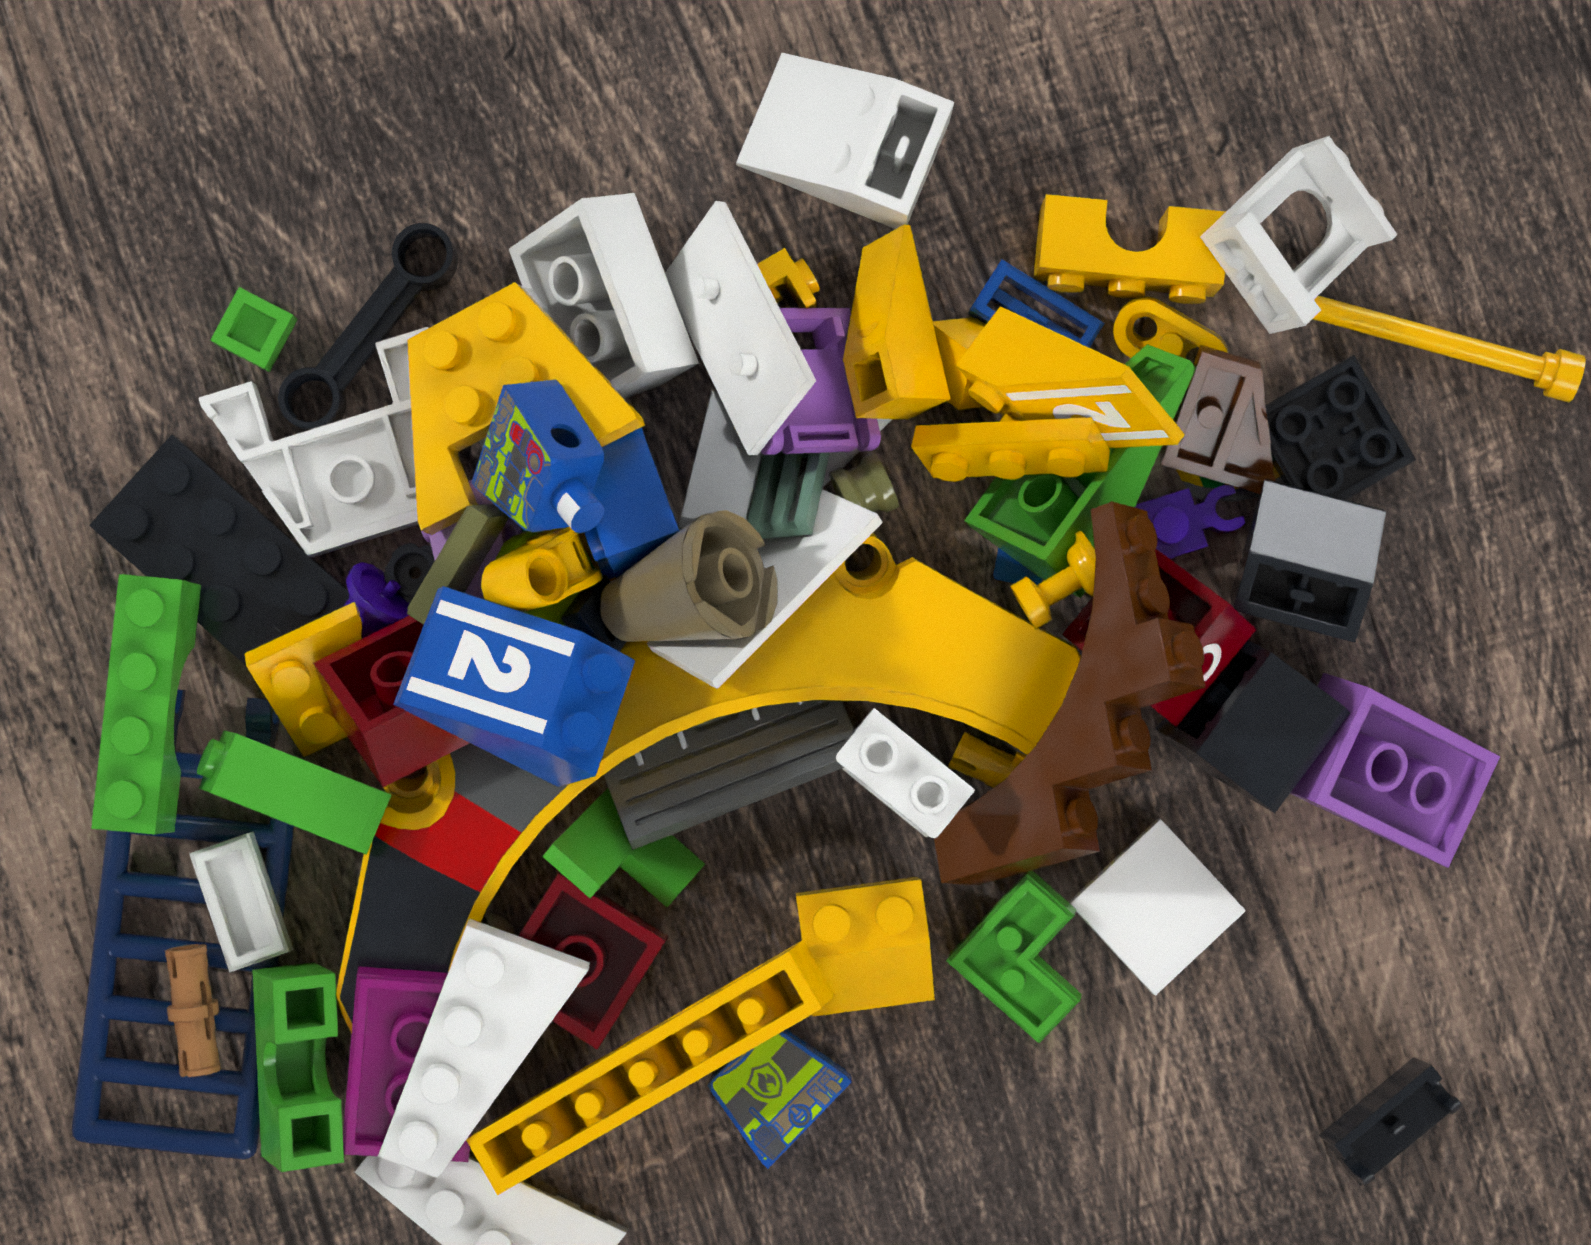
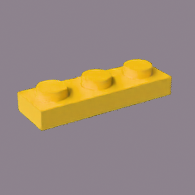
[911,417,1111,482]

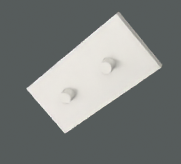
[665,201,816,455]
[647,489,883,689]

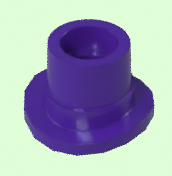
[343,562,410,639]

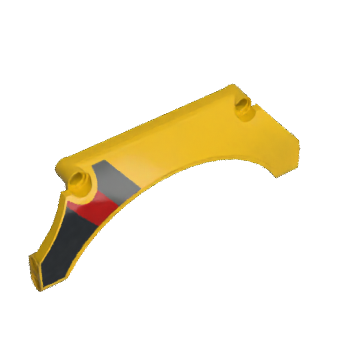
[336,533,1081,1033]

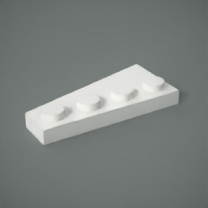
[355,1153,628,1245]

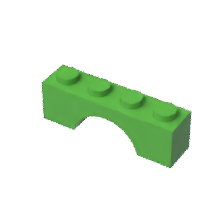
[91,574,201,835]

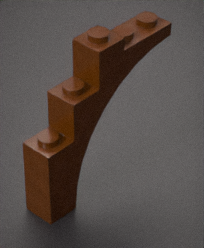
[934,501,1205,885]

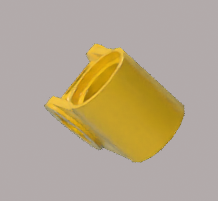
[481,527,603,612]

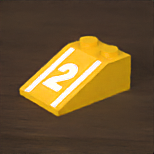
[955,306,1185,448]

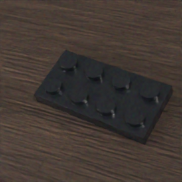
[89,434,349,666]

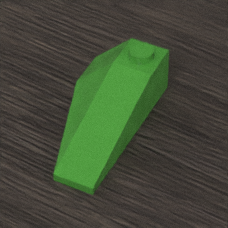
[964,344,1196,598]

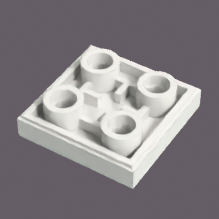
[1069,819,1246,996]

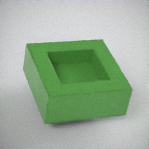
[210,287,298,373]

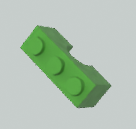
[252,963,344,1172]

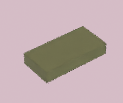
[407,504,509,625]

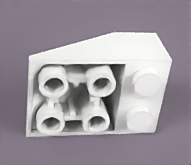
[736,53,954,229]

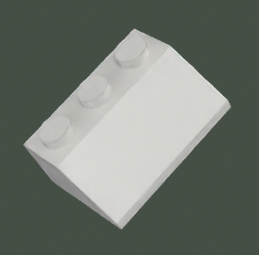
[509,193,699,399]

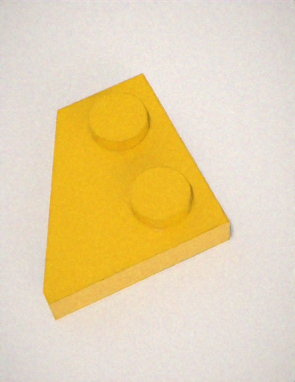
[244,602,362,757]

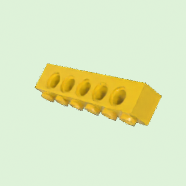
[466,940,835,1196]

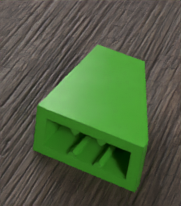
[197,730,391,855]

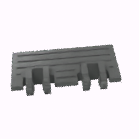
[603,700,855,850]

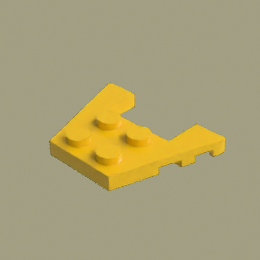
[407,282,645,535]

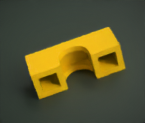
[1033,194,1226,304]

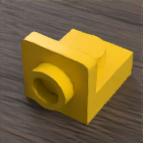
[757,248,820,308]

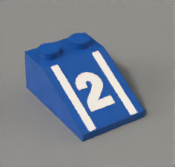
[394,586,635,787]

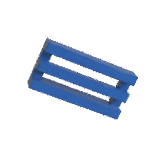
[968,259,1105,348]

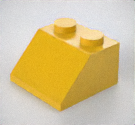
[796,877,935,1017]

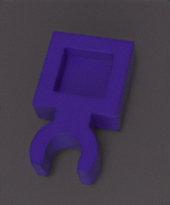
[1135,485,1245,559]

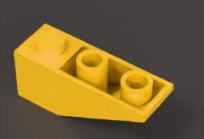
[843,224,950,420]

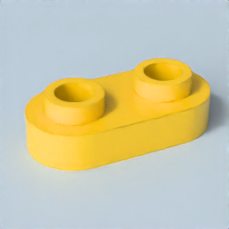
[1113,297,1229,359]

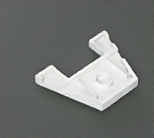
[199,327,429,558]

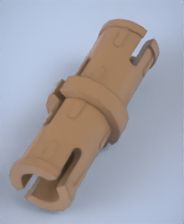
[165,944,221,1077]

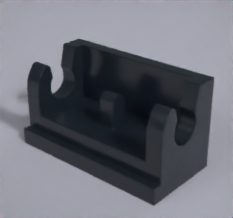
[1319,1057,1462,1187]

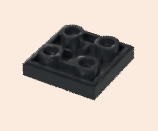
[1265,355,1416,500]

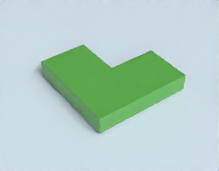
[542,788,705,907]
[946,870,1082,1043]

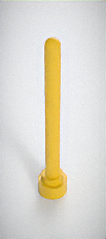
[1313,295,1586,403]

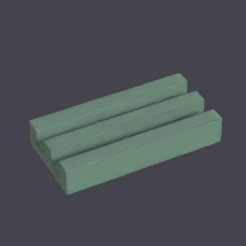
[747,450,830,539]

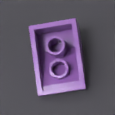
[1290,673,1500,868]

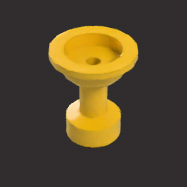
[1010,530,1096,630]

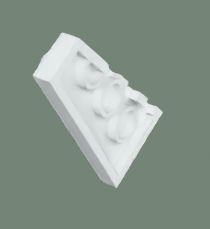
[378,918,590,1178]

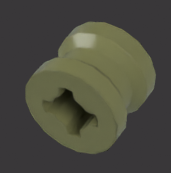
[829,452,899,513]

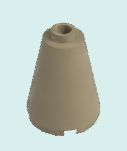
[600,510,778,642]

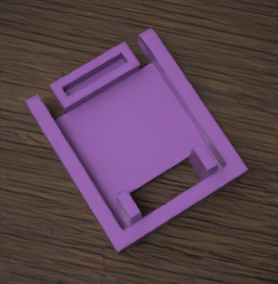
[761,308,881,455]

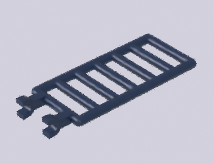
[71,689,294,1160]

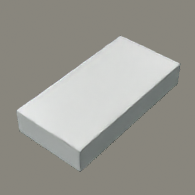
[189,832,294,972]

